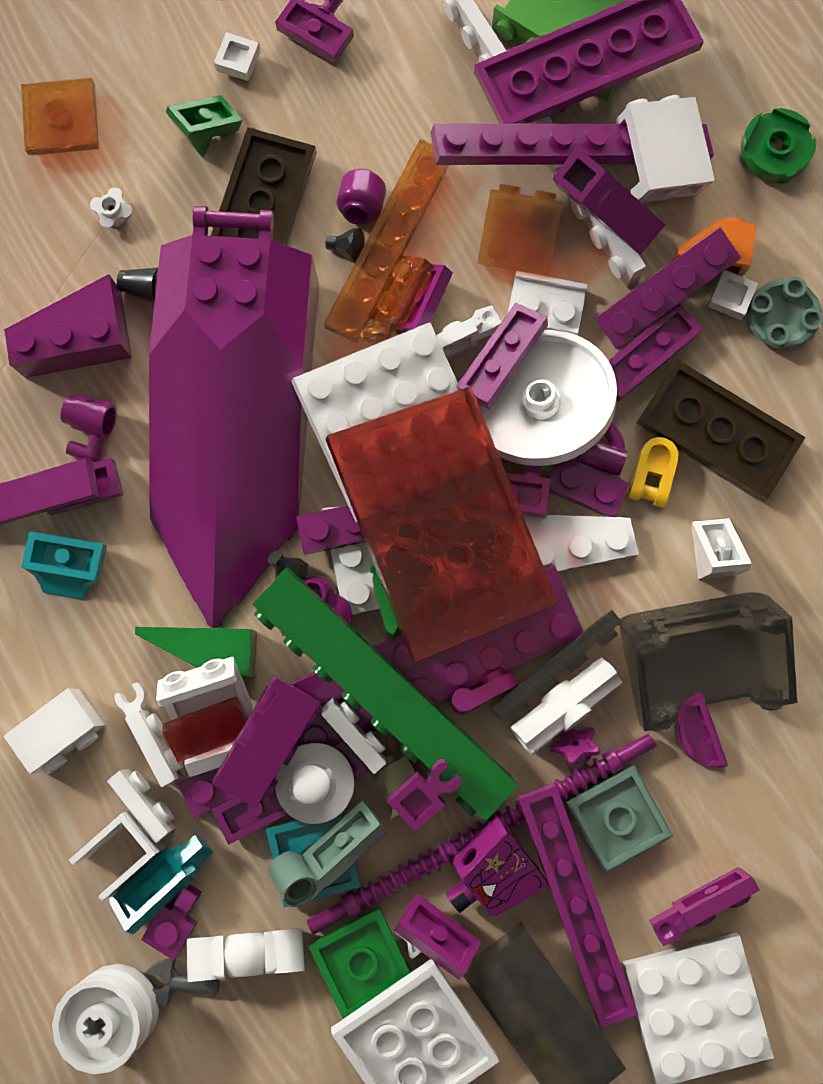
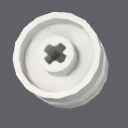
[52,964,159,1075]

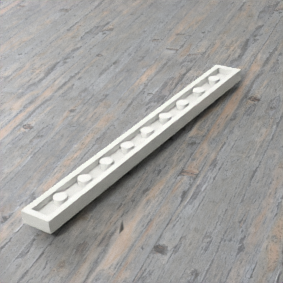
[443,0,646,287]

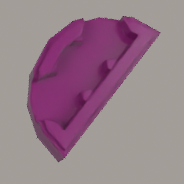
[674,692,728,768]

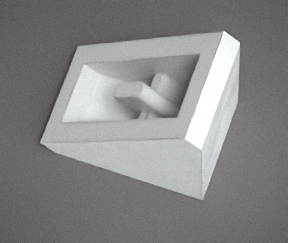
[692,518,752,580]

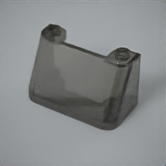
[619,592,798,732]

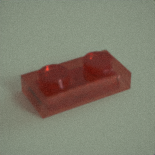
[162,696,247,762]

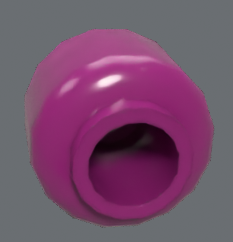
[336,169,387,225]

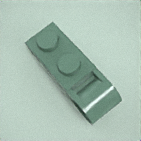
[269,800,388,907]

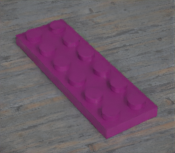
[474,0,704,124]

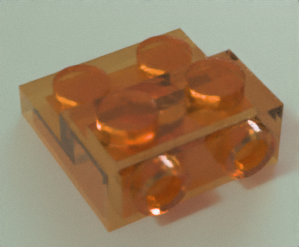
[477,184,563,276]

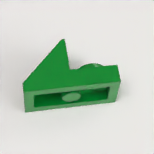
[166,95,243,158]

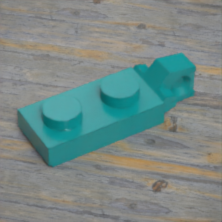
[109,835,214,934]

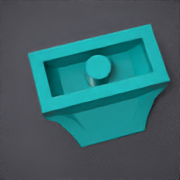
[21,531,107,599]

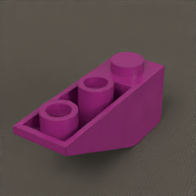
[552,147,665,255]

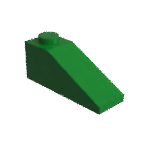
[135,627,257,682]

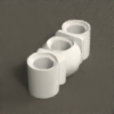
[187,929,305,982]

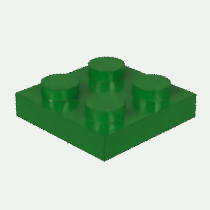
[308,906,412,1019]

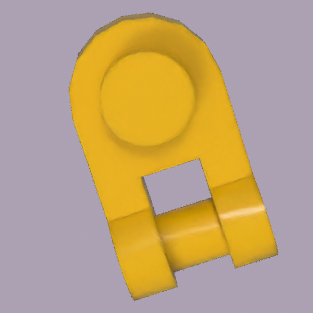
[627,437,679,508]

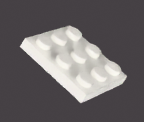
[622,932,774,1084]
[331,959,500,1084]

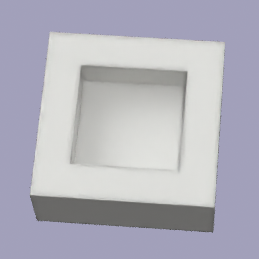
[214,32,261,81]
[707,270,758,320]

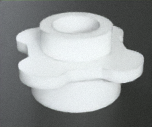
[90,188,133,229]

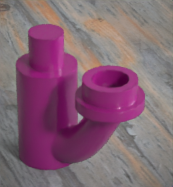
[577,422,628,476]

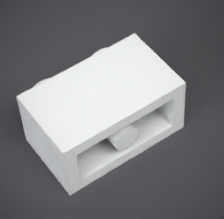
[4,688,105,775]

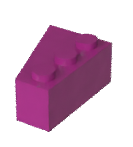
[4,274,132,378]
[212,674,320,808]

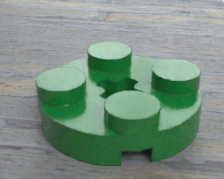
[740,108,816,184]

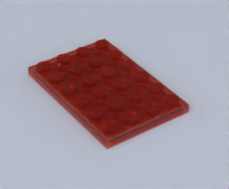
[325,386,558,662]

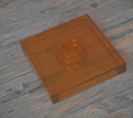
[21,77,99,156]

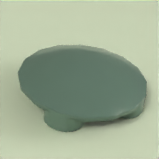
[747,277,823,349]

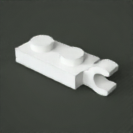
[114,682,183,787]

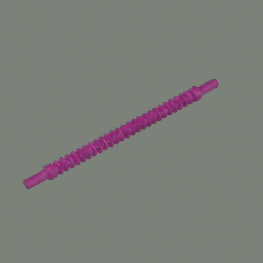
[307,733,657,935]

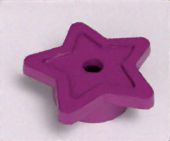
[550,727,600,766]

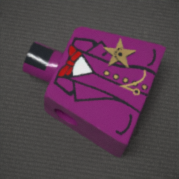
[446,815,549,916]

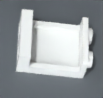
[616,95,715,203]
[156,657,254,777]

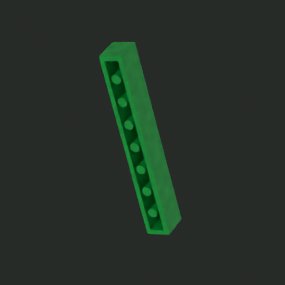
[252,566,518,820]

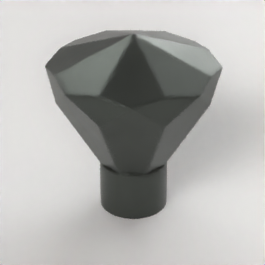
[325,227,365,264]
[268,551,308,581]

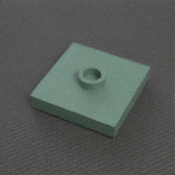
[565,765,673,874]

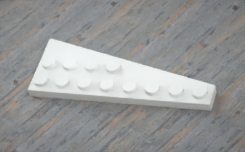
[322,507,639,616]

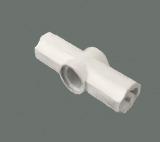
[511,657,623,755]

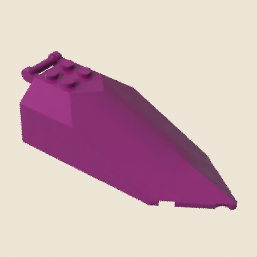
[149,206,319,628]

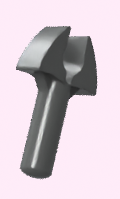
[144,958,220,1006]

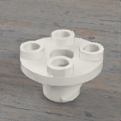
[275,743,355,824]

